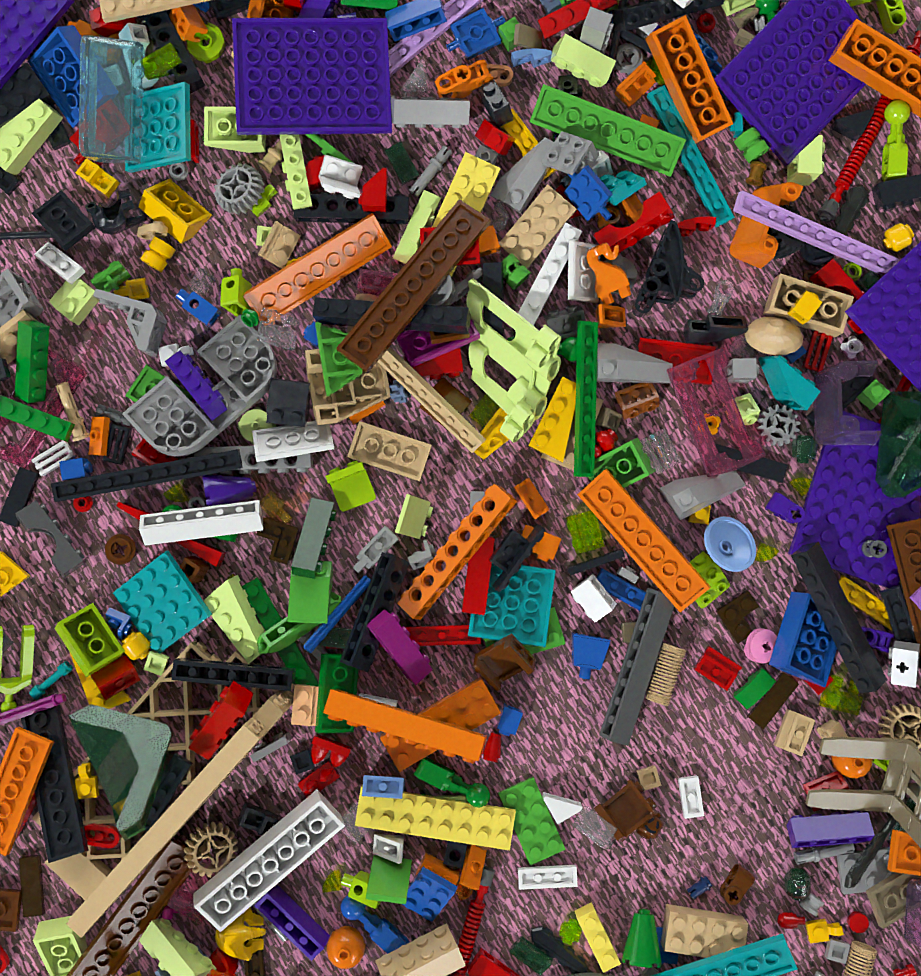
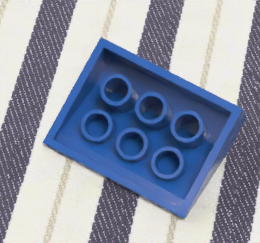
[27,25,119,128]
[769,592,837,687]

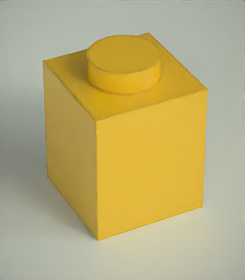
[787,291,823,325]

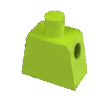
[220,268,252,317]
[341,871,382,909]

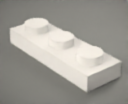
[34,242,86,285]
[518,865,578,890]

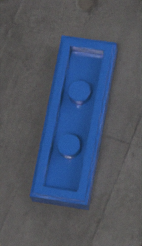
[596,568,646,611]

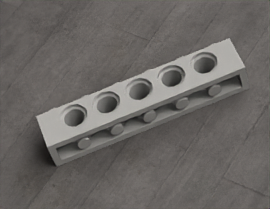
[194,446,313,475]

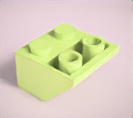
[787,135,825,186]

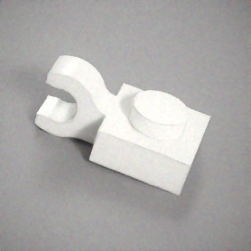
[158,344,194,367]

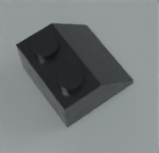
[266,378,310,427]

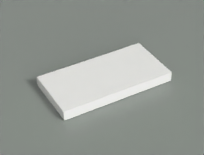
[252,421,334,462]

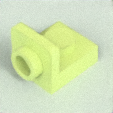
[732,393,760,427]

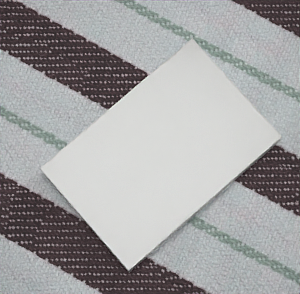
[568,241,600,303]

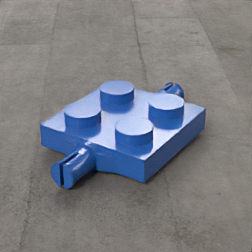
[446,8,506,61]
[563,165,613,221]

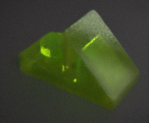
[138,42,182,80]

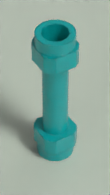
[29,661,73,700]

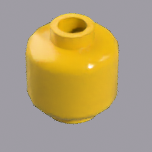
[882,223,914,252]
[121,631,150,660]

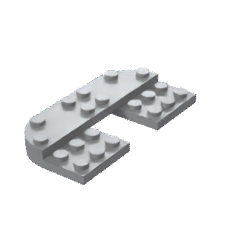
[122,314,277,456]

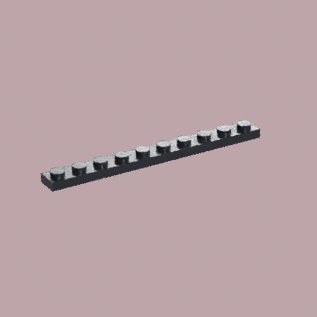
[51,449,243,502]

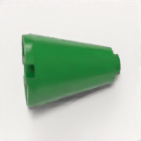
[622,909,662,968]

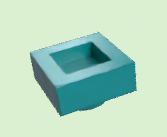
[729,112,743,138]

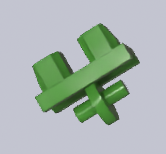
[90,260,131,292]

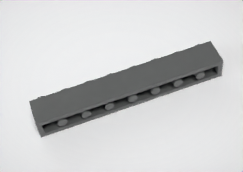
[599,588,674,746]

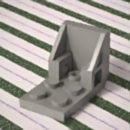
[0,269,44,327]
[93,289,167,357]

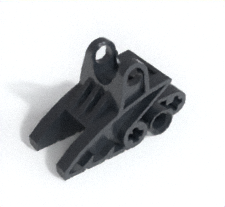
[632,220,704,317]

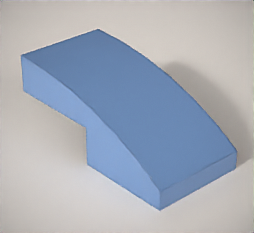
[511,48,552,68]

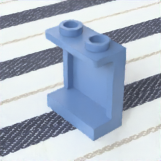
[362,775,405,799]

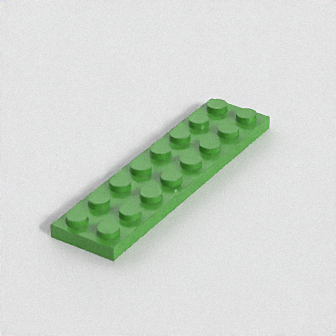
[530,84,686,177]

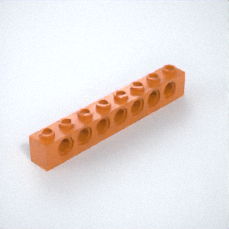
[397,484,517,620]

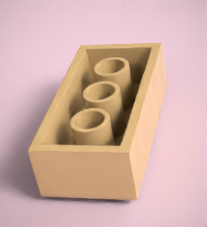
[763,273,854,338]
[661,904,748,958]
[375,923,466,976]

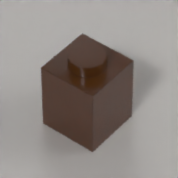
[180,556,210,584]

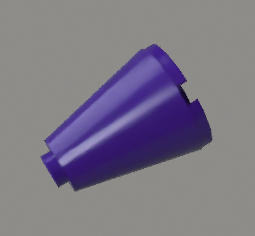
[202,474,257,507]

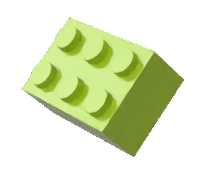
[55,603,125,677]

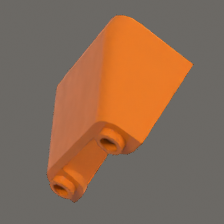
[729,182,803,269]

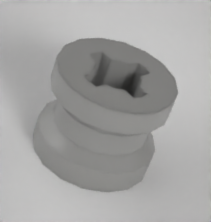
[799,891,825,917]

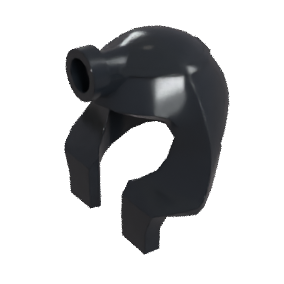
[85,189,147,235]

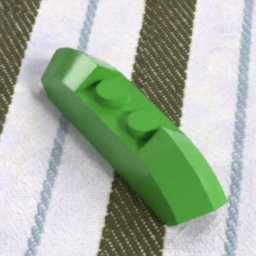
[257,591,341,654]

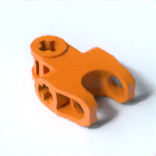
[435,59,493,99]

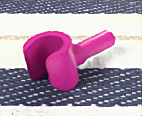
[162,905,191,920]

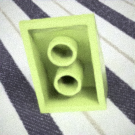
[204,107,266,153]
[395,494,433,539]
[33,916,87,976]

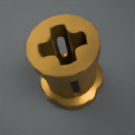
[746,161,767,186]

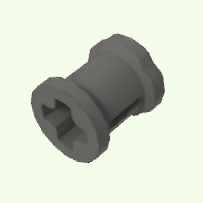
[861,540,887,558]

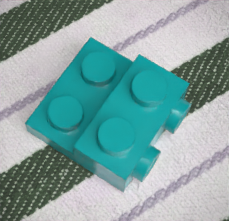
[600,170,647,206]

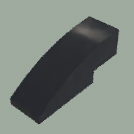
[683,314,748,343]
[237,802,283,836]

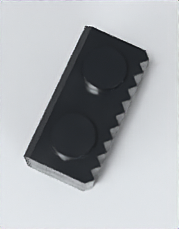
[478,80,513,127]

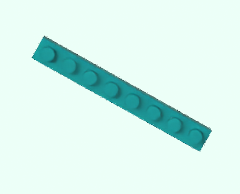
[647,85,735,228]

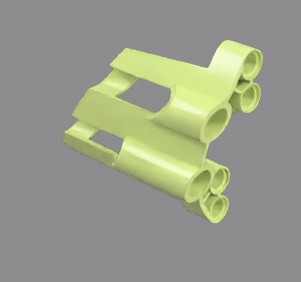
[467,278,561,443]

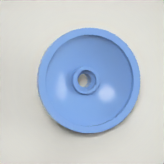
[704,517,756,572]

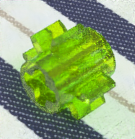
[559,918,582,945]

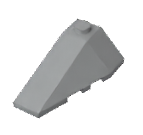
[490,137,554,215]
[597,343,673,383]
[659,470,745,521]

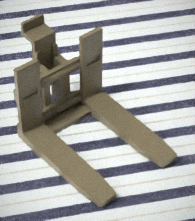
[805,737,921,848]

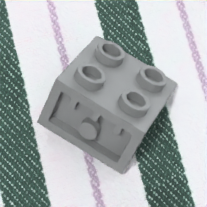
[542,131,599,175]

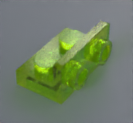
[566,510,605,554]

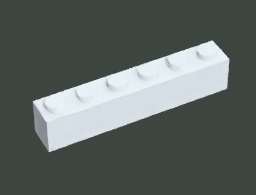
[518,222,582,326]
[139,500,263,545]

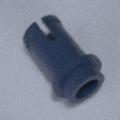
[687,876,713,900]

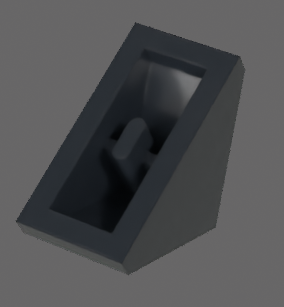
[831,109,874,142]

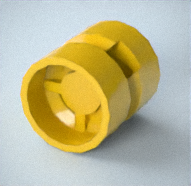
[140,236,176,273]

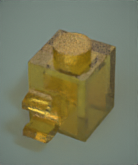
[260,491,292,523]

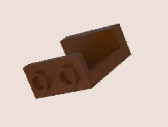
[473,633,536,691]
[594,779,658,842]

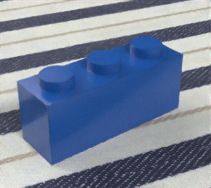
[385,0,447,42]

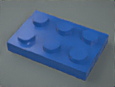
[402,867,458,922]

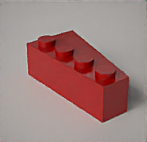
[188,681,254,760]

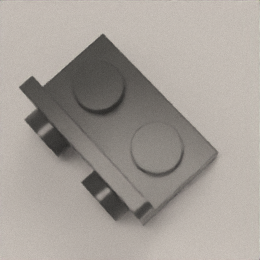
[543,305,586,339]

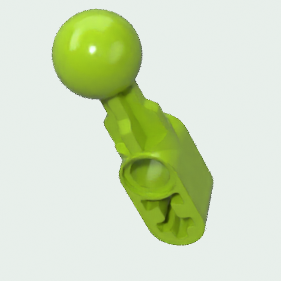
[882,100,910,182]

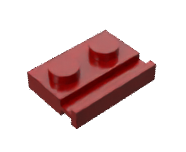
[693,646,742,691]

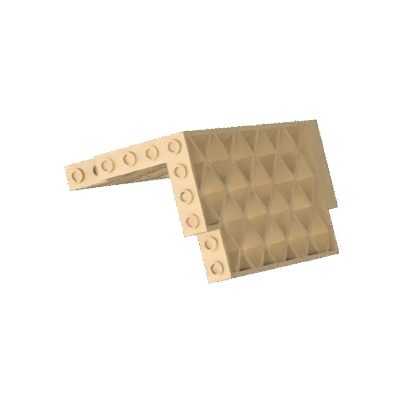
[32,641,294,938]

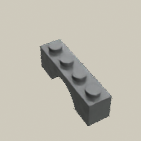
[15,500,84,578]

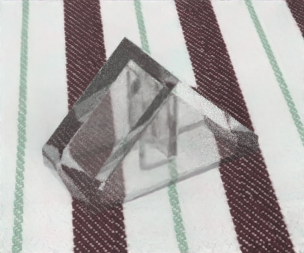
[401,59,431,97]

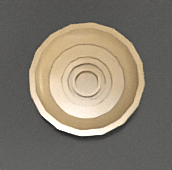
[745,316,803,355]

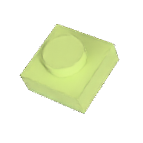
[256,226,272,246]
[144,650,170,676]

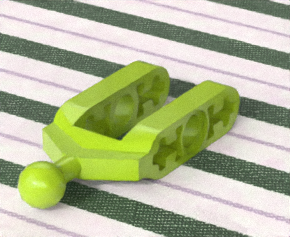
[0,625,35,712]

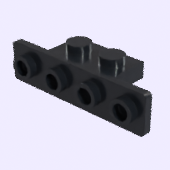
[489,524,545,592]

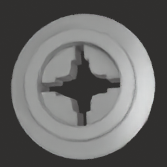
[614,44,643,75]

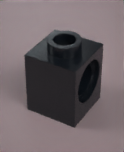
[443,841,467,870]

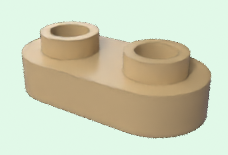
[137,221,168,240]

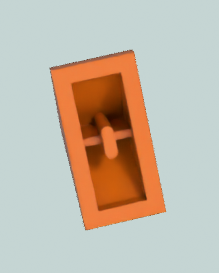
[595,304,626,328]

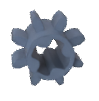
[389,380,411,403]

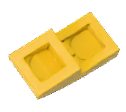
[75,158,120,198]

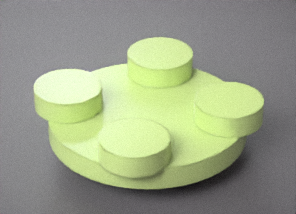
[238,407,276,445]

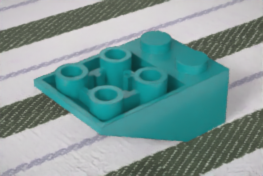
[758,355,821,410]

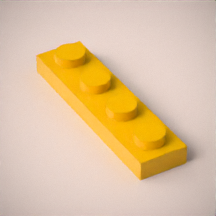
[501,108,557,181]

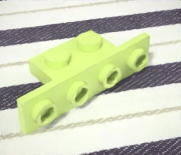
[280,134,312,210]
[393,190,441,264]

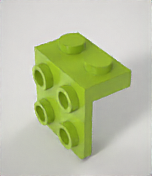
[325,460,376,512]
[689,551,730,608]

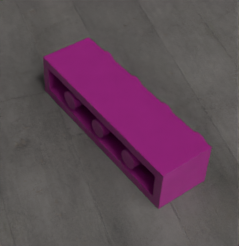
[367,610,433,685]

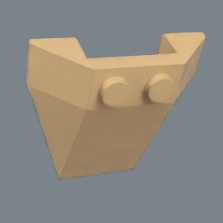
[305,349,391,425]

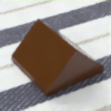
[419,378,472,431]

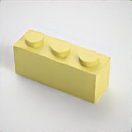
[575,902,621,973]

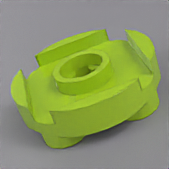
[187,23,226,63]

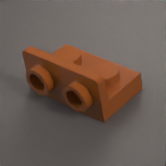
[615,383,659,420]

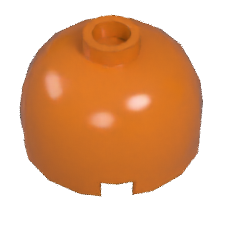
[831,756,873,778]
[326,926,366,969]

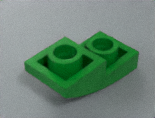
[733,667,776,710]

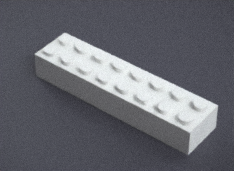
[193,790,345,932]

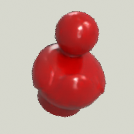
[595,429,618,458]

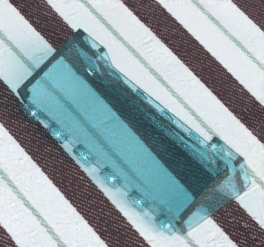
[79,35,145,164]

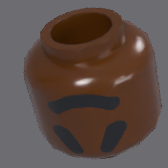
[636,813,664,841]

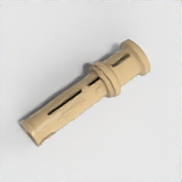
[257,140,283,174]
[55,382,90,441]

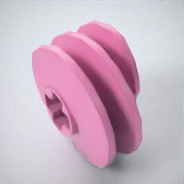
[744,628,777,663]

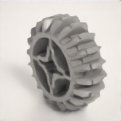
[213,163,265,215]

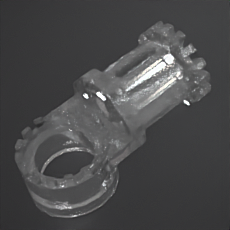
[707,280,734,315]

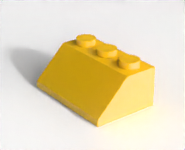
[138,179,212,244]

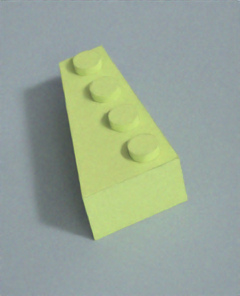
[0,99,63,176]
[203,575,265,664]
[139,918,217,976]

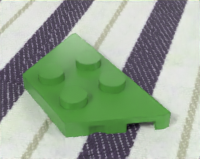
[315,322,363,397]

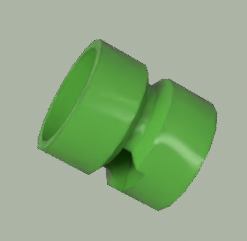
[734,127,770,164]
[502,253,531,290]

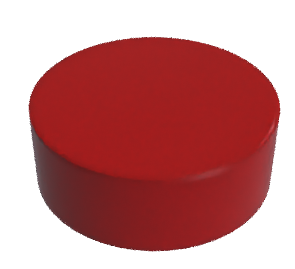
[847,911,869,933]

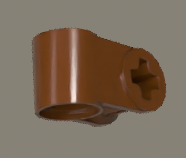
[719,864,755,905]

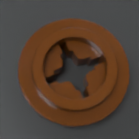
[105,534,137,565]

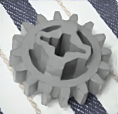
[756,404,800,447]

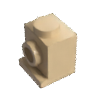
[816,719,848,739]

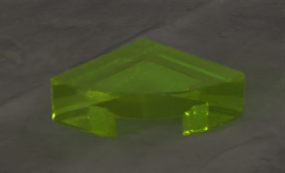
[789,477,812,496]
[163,484,190,503]
[754,542,779,562]
[322,869,342,893]

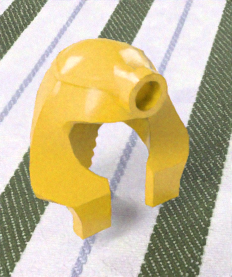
[215,907,266,961]

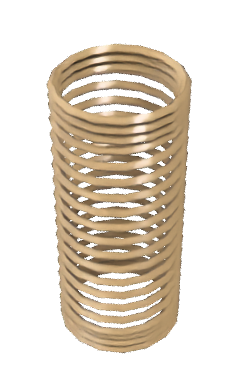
[645,643,687,706]
[843,941,877,976]

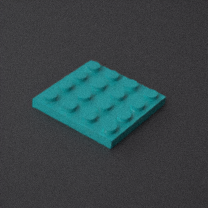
[124,82,191,173]
[113,550,213,653]
[468,563,556,648]

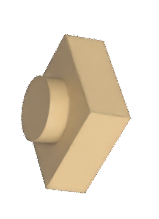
[636,765,662,791]

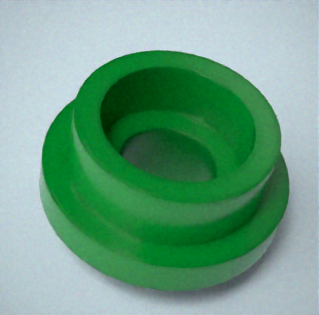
[241,309,259,327]

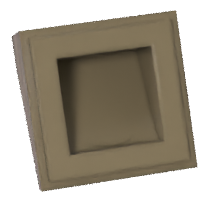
[732,8,759,28]
[596,407,622,433]
[621,622,636,643]

